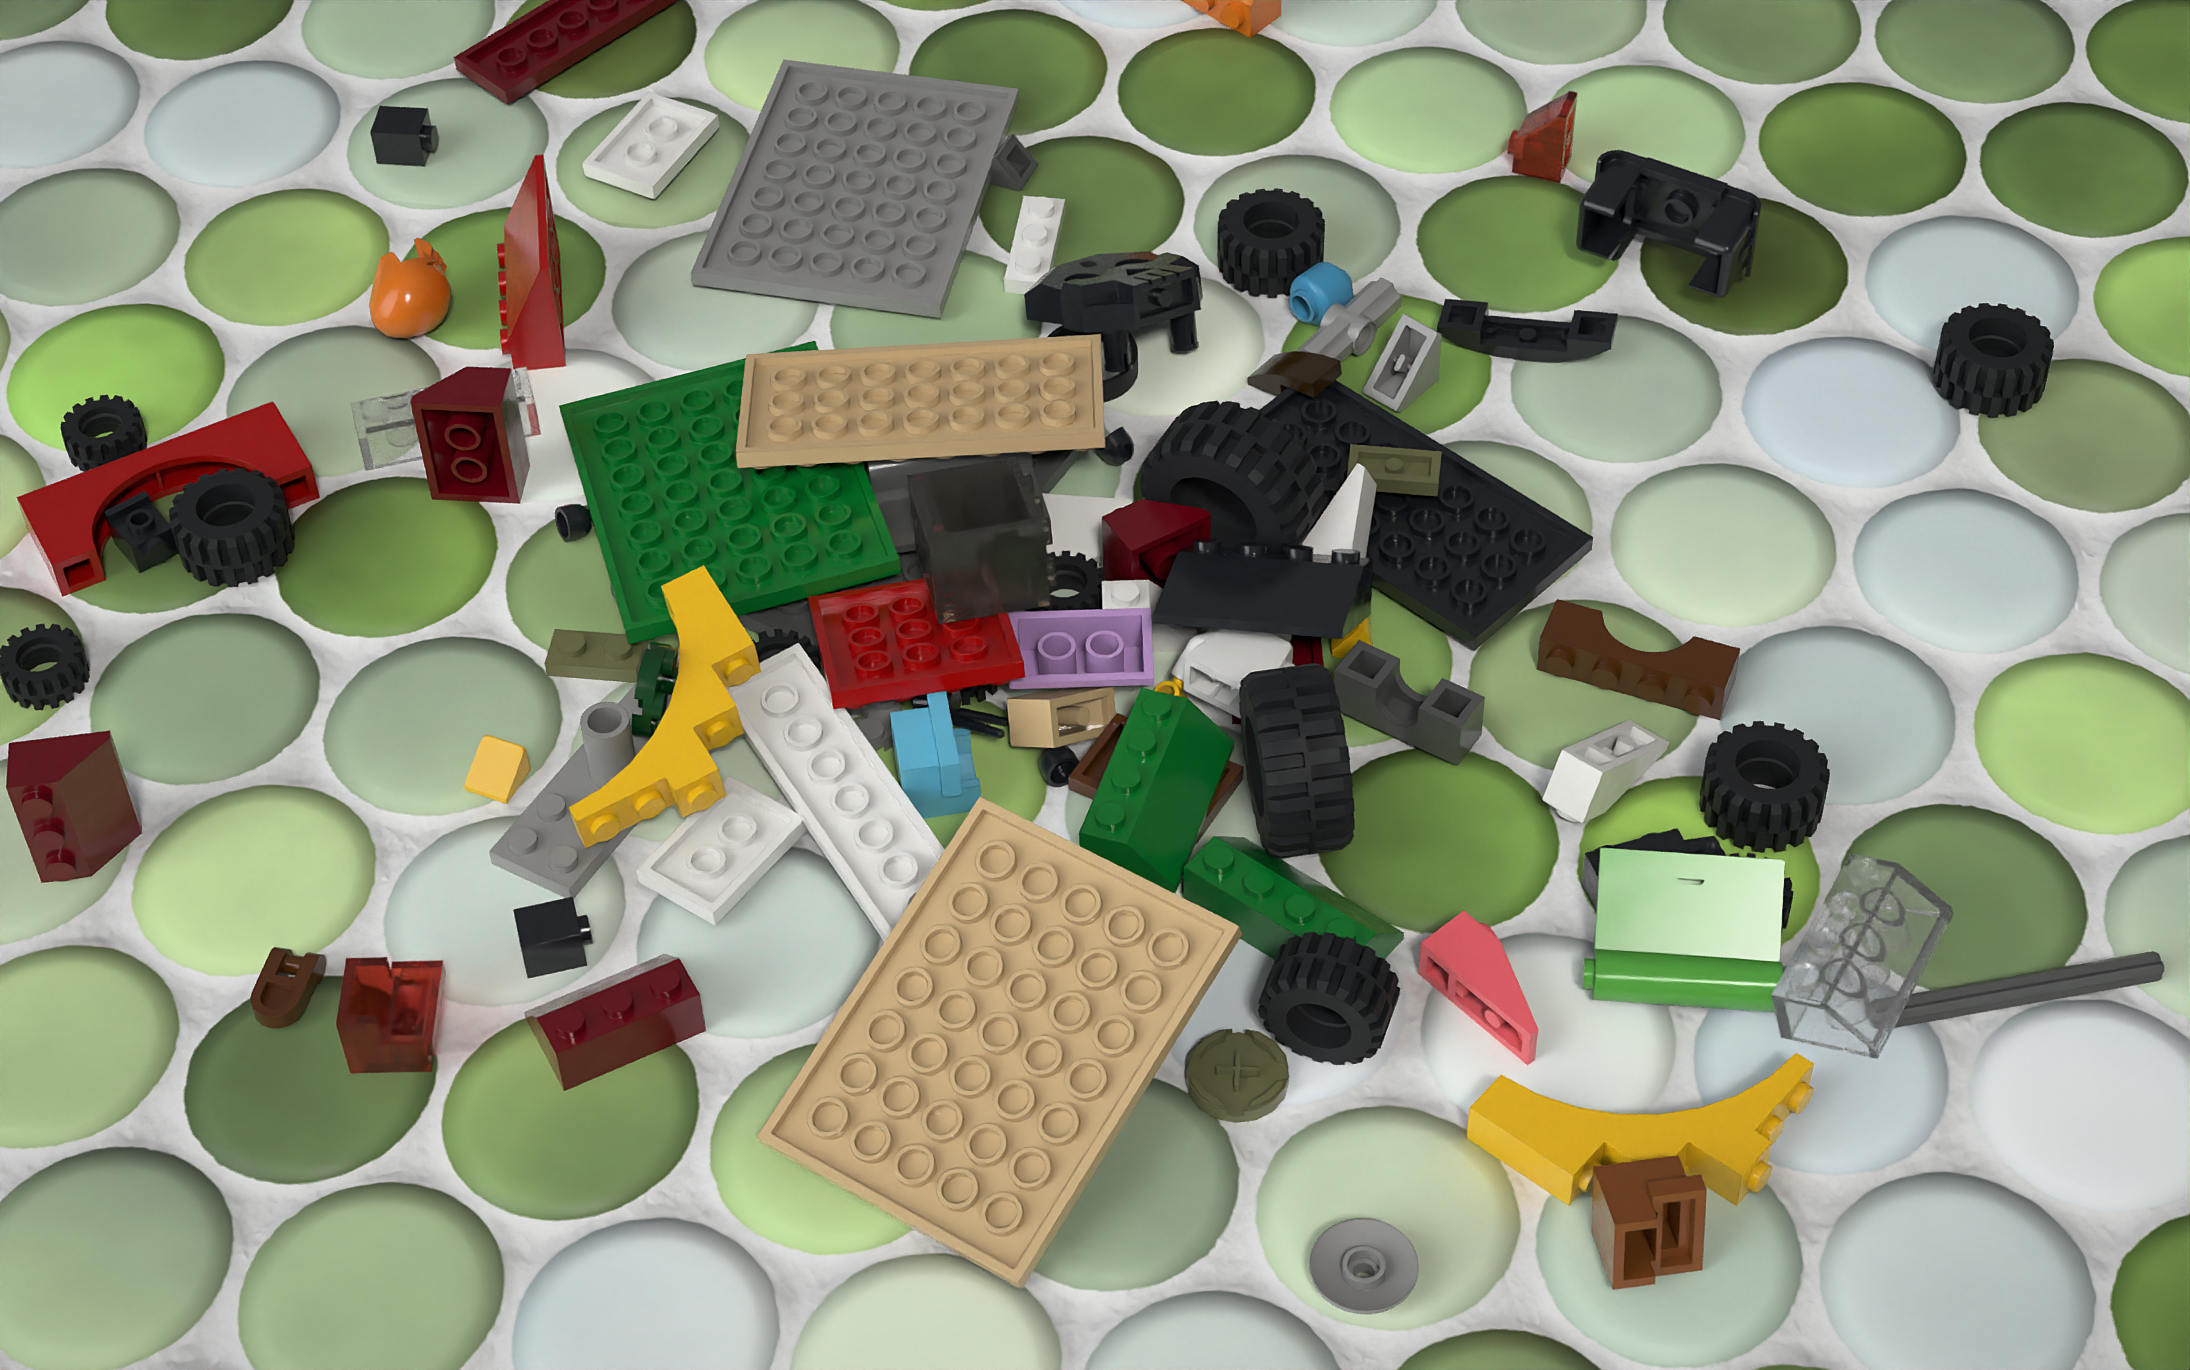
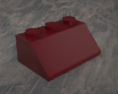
[410,366,530,504]
[6,730,142,883]
[524,954,706,1091]

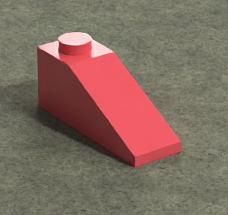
[1418,911,1538,1065]

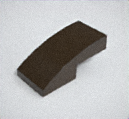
[1247,351,1342,398]

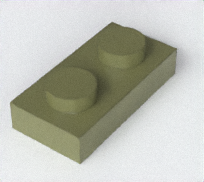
[1347,444,1442,497]
[544,629,648,683]

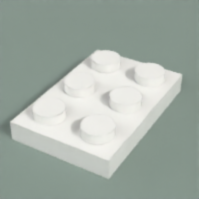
[583,92,719,199]
[636,776,807,926]

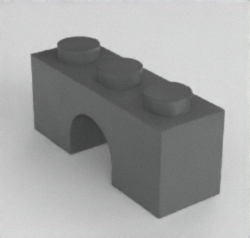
[1334,640,1485,766]

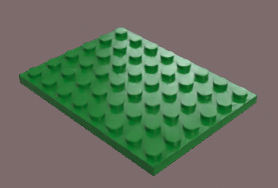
[559,341,902,644]

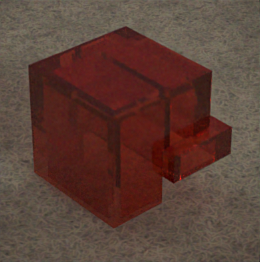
[336,957,446,1074]

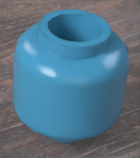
[1289,262,1353,326]

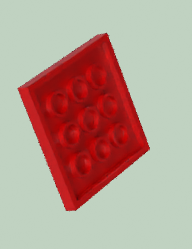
[808,567,1025,709]

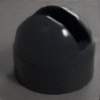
[1095,426,1134,466]
[555,504,592,542]
[1039,745,1080,787]

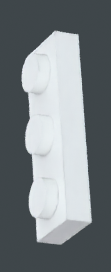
[1004,196,1066,294]

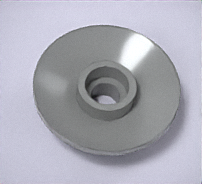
[1309,1218,1419,1315]

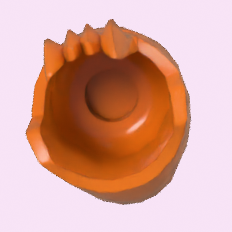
[369,238,451,338]

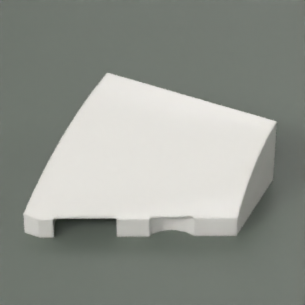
[1032,493,1133,567]

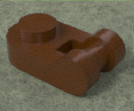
[250,947,326,1028]

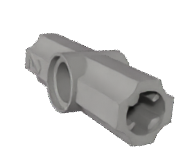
[1296,277,1402,363]

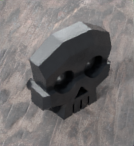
[1024,251,1203,372]

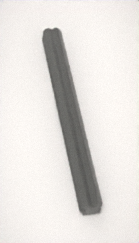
[1867,951,2164,1031]

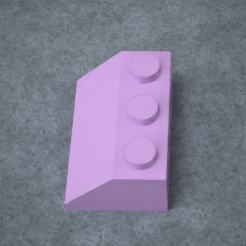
[1009,608,1154,689]

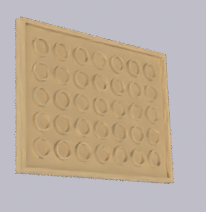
[757,797,1242,1290]

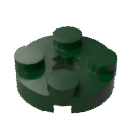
[631,641,678,739]

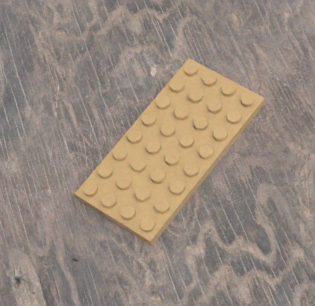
[736,334,1105,469]

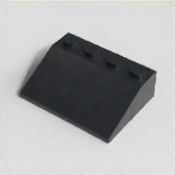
[1153,538,1373,639]

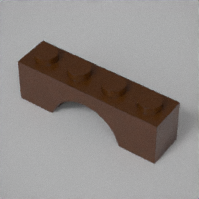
[1537,599,1740,720]

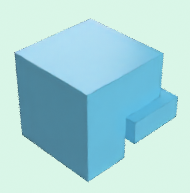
[890,691,981,819]

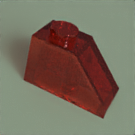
[1507,91,1578,183]

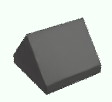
[990,133,1039,191]

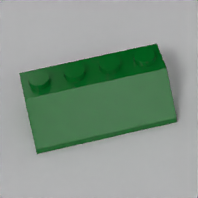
[1079,688,1234,893]
[1184,836,1404,960]

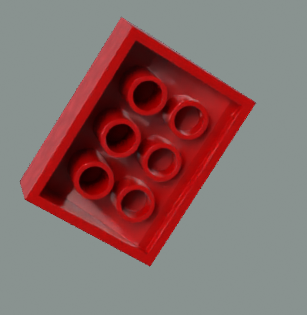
[497,155,566,372]

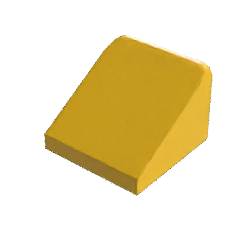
[464,735,531,804]

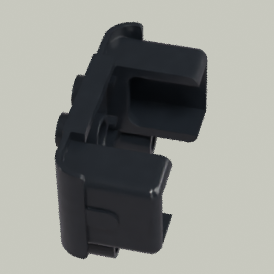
[1576,150,1761,298]

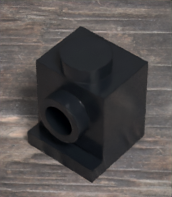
[104,491,179,573]

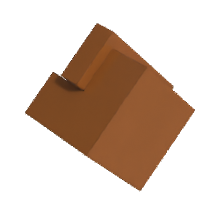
[1591,1155,1707,1290]

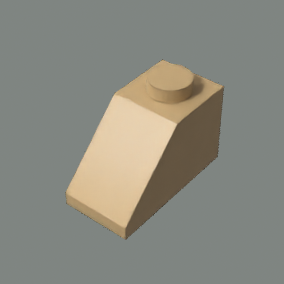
[1007,686,1116,748]

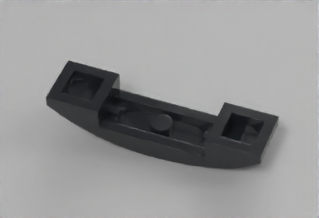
[1437,299,1618,362]

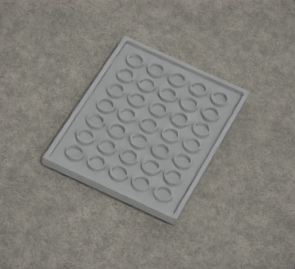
[691,60,1019,318]

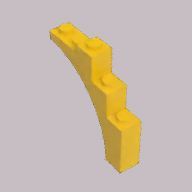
[568,565,762,848]
[1466,1053,1814,1206]

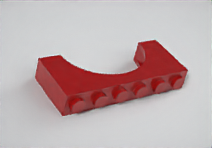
[17,401,320,597]

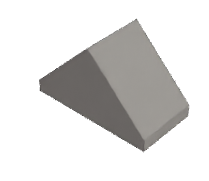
[1362,314,1442,413]

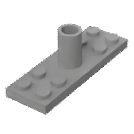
[489,682,672,899]

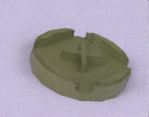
[1186,1029,1289,1123]

